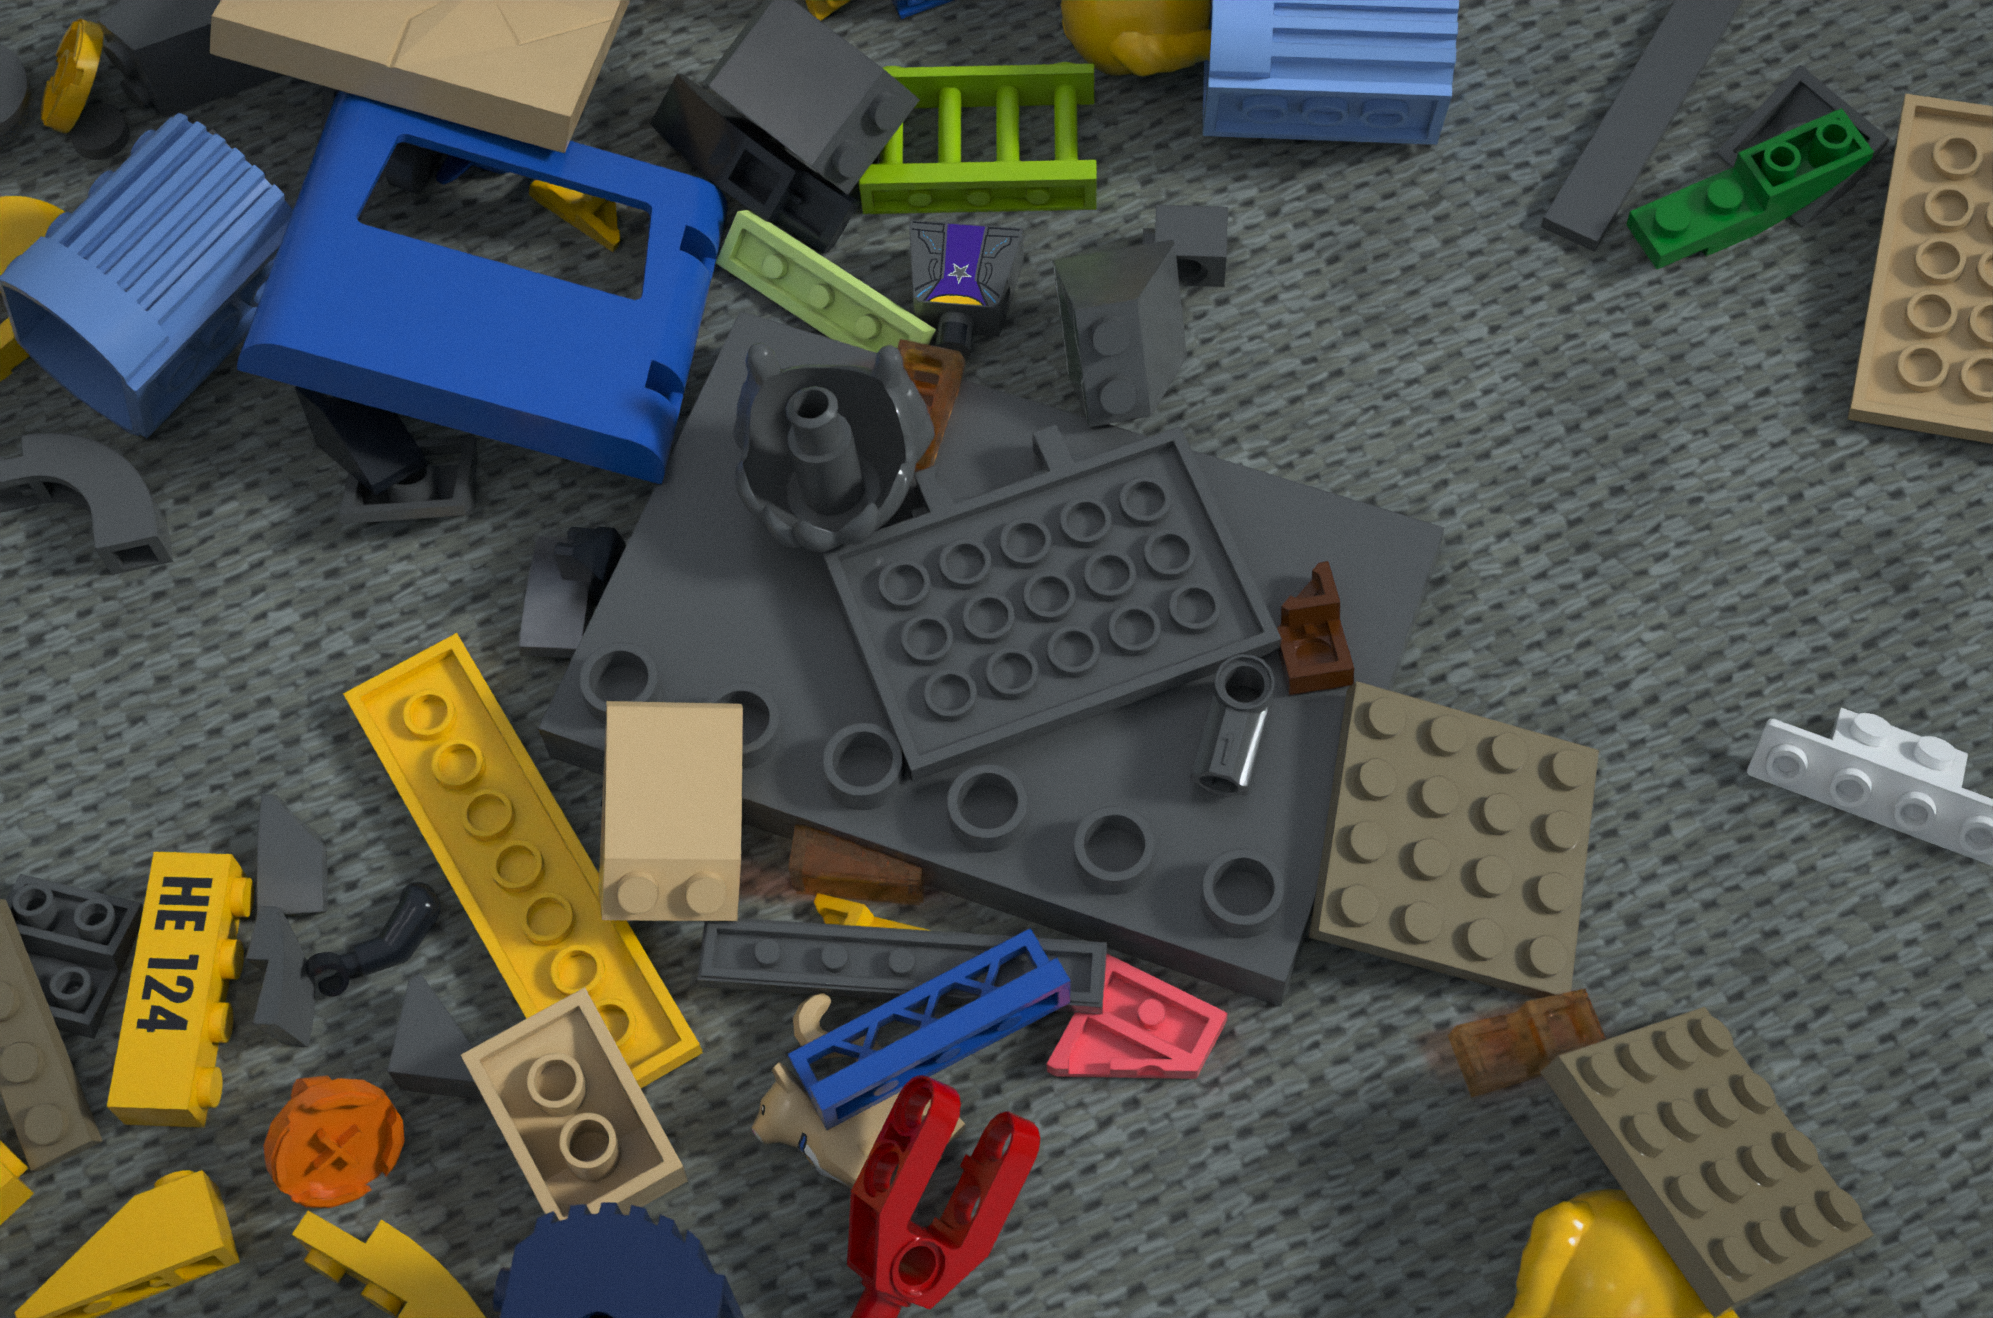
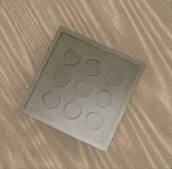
[1309,681,1599,1003]
[1540,1007,1874,1318]

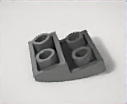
[6,874,143,1039]

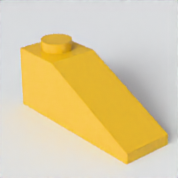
[15,1170,240,1318]

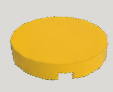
[40,18,104,134]

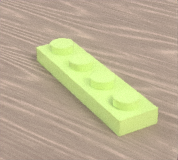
[716,210,936,366]

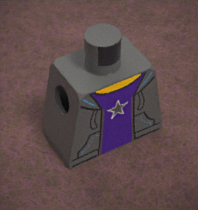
[909,220,1024,361]

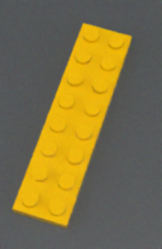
[343,633,703,1088]

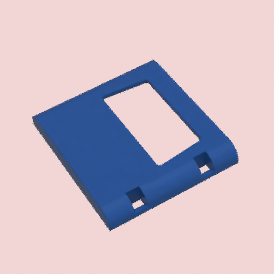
[237,91,728,485]

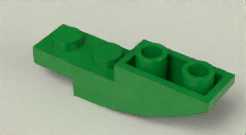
[1626,108,1874,270]

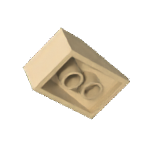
[599,701,743,921]
[461,987,687,1221]

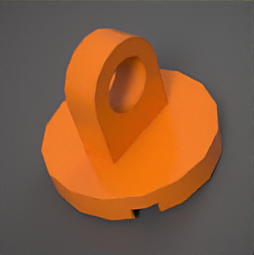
[263,1075,405,1208]

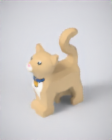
[751,993,965,1189]

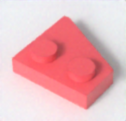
[1046,954,1228,1079]

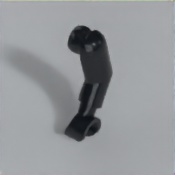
[305,882,441,997]

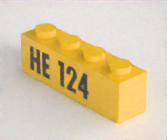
[107,852,254,1128]

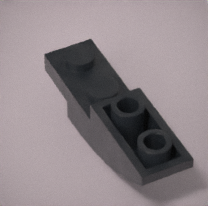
[650,74,860,253]

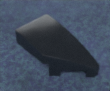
[553,526,626,607]

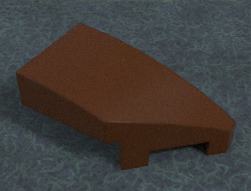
[1277,561,1354,695]

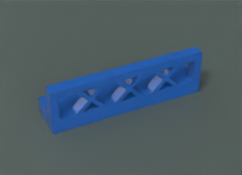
[788,928,1071,1130]

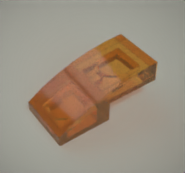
[1447,988,1606,1098]

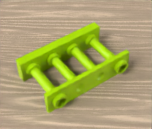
[859,62,1097,214]

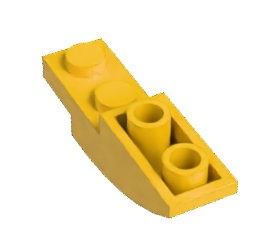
[292,1210,487,1318]

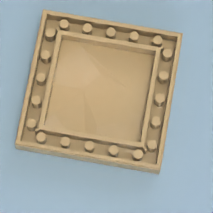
[210,0,630,153]

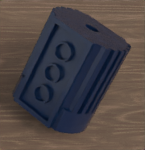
[493,1202,744,1318]

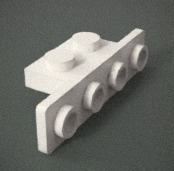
[1747,707,1993,866]

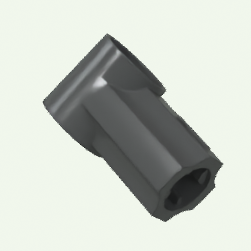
[1190,654,1275,797]

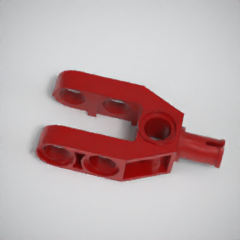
[847,1075,1040,1318]

